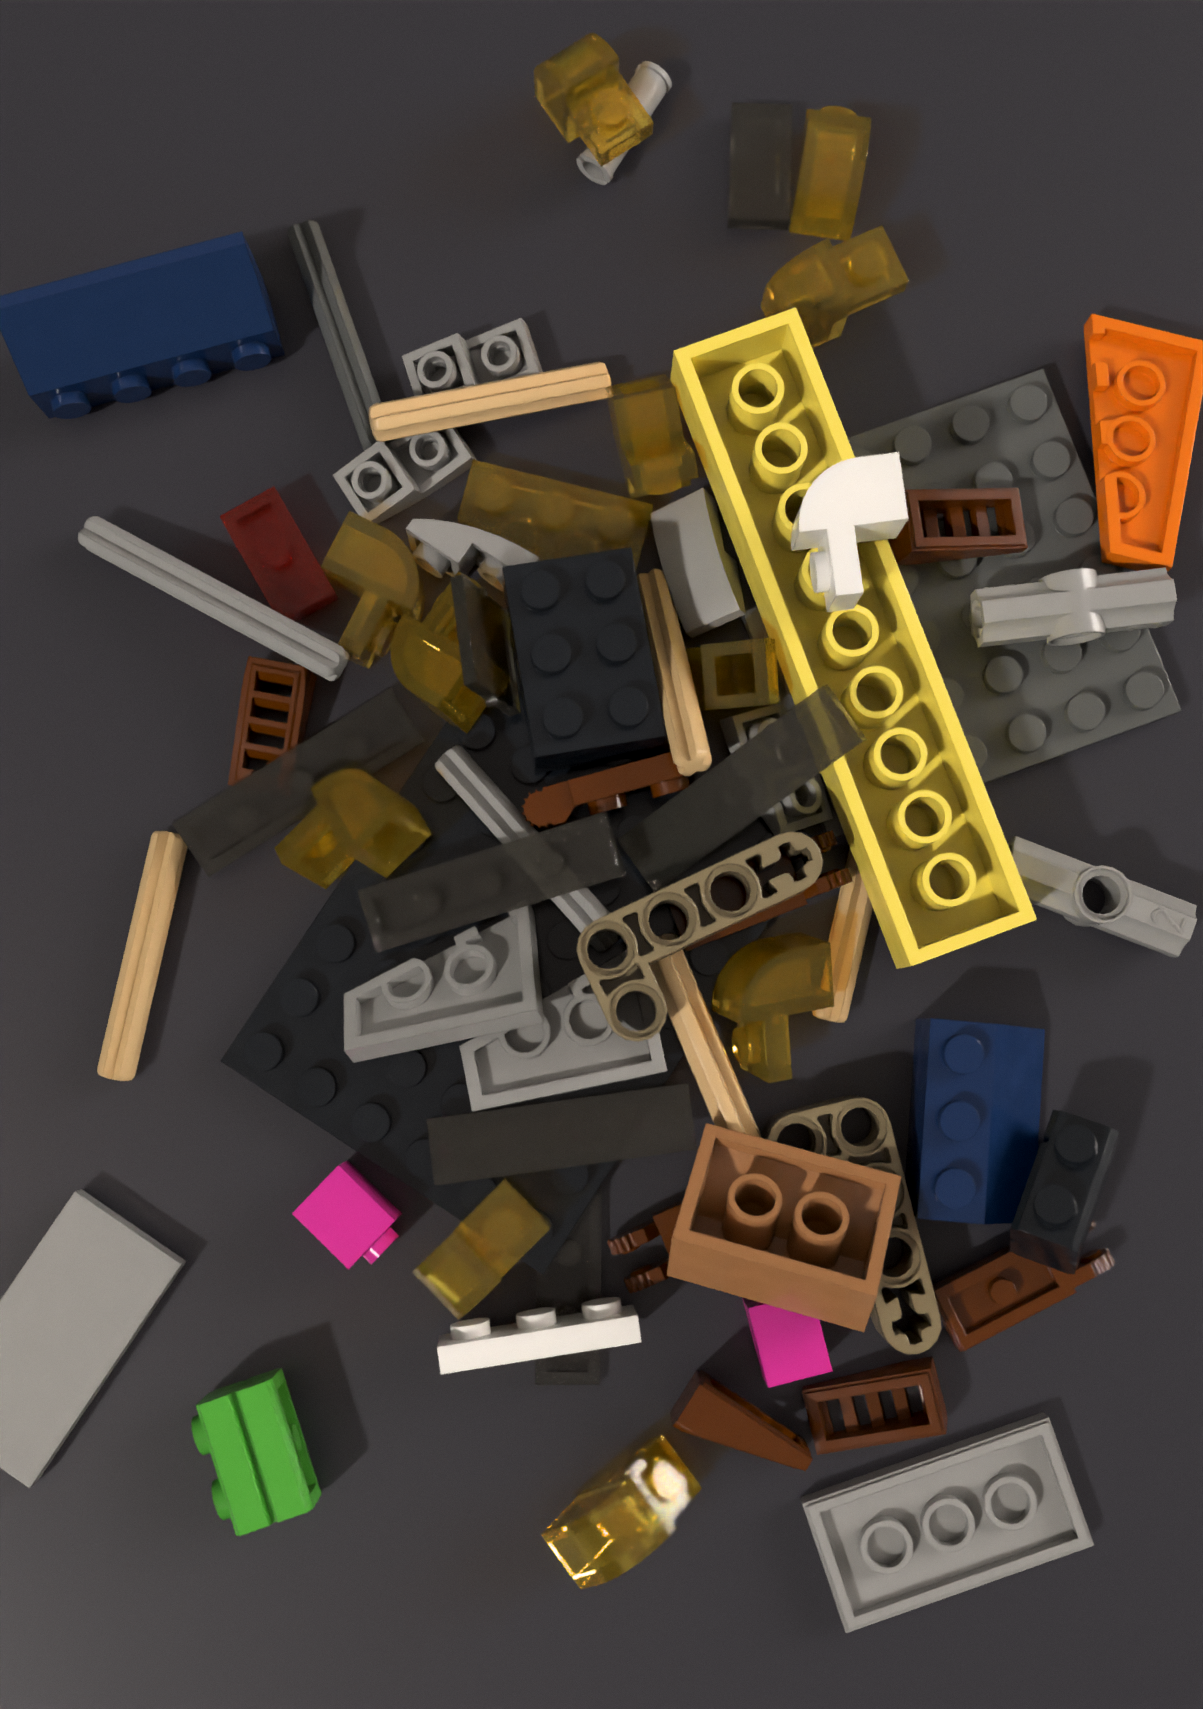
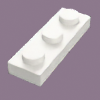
[437,1297,642,1375]

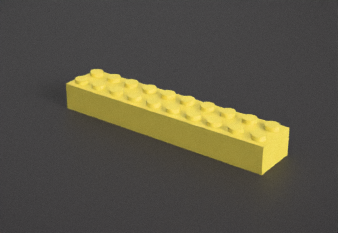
[670,307,1037,969]

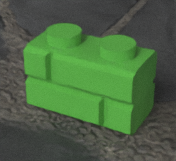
[191,1368,322,1536]

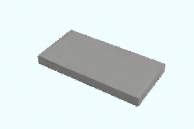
[0,1189,186,1488]
[800,1412,1094,1633]

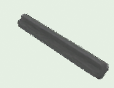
[287,220,393,451]

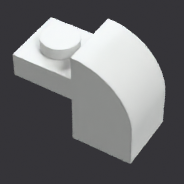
[791,452,909,612]

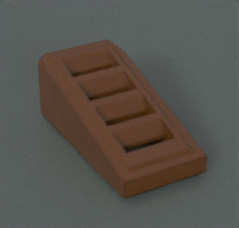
[888,488,1028,565]
[228,656,317,798]
[802,1356,948,1455]
[670,1370,813,1471]

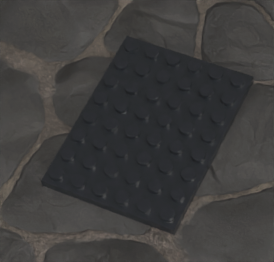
[221,638,814,1275]

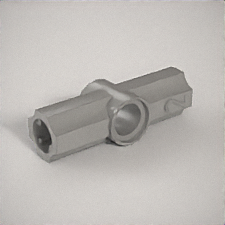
[969,568,1177,648]
[1008,836,1197,958]

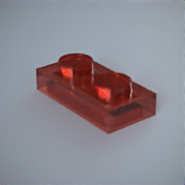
[219,486,339,622]

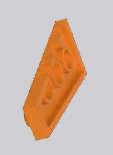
[1083,313,1203,572]

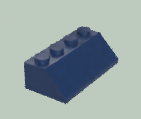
[0,231,285,419]

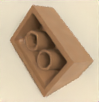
[667,1123,902,1332]

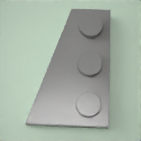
[344,899,544,1063]
[460,950,667,1112]

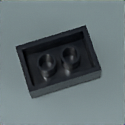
[502,547,666,774]

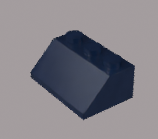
[905,1018,1045,1224]

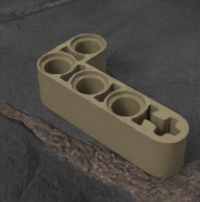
[577,831,823,1042]
[762,1095,941,1354]

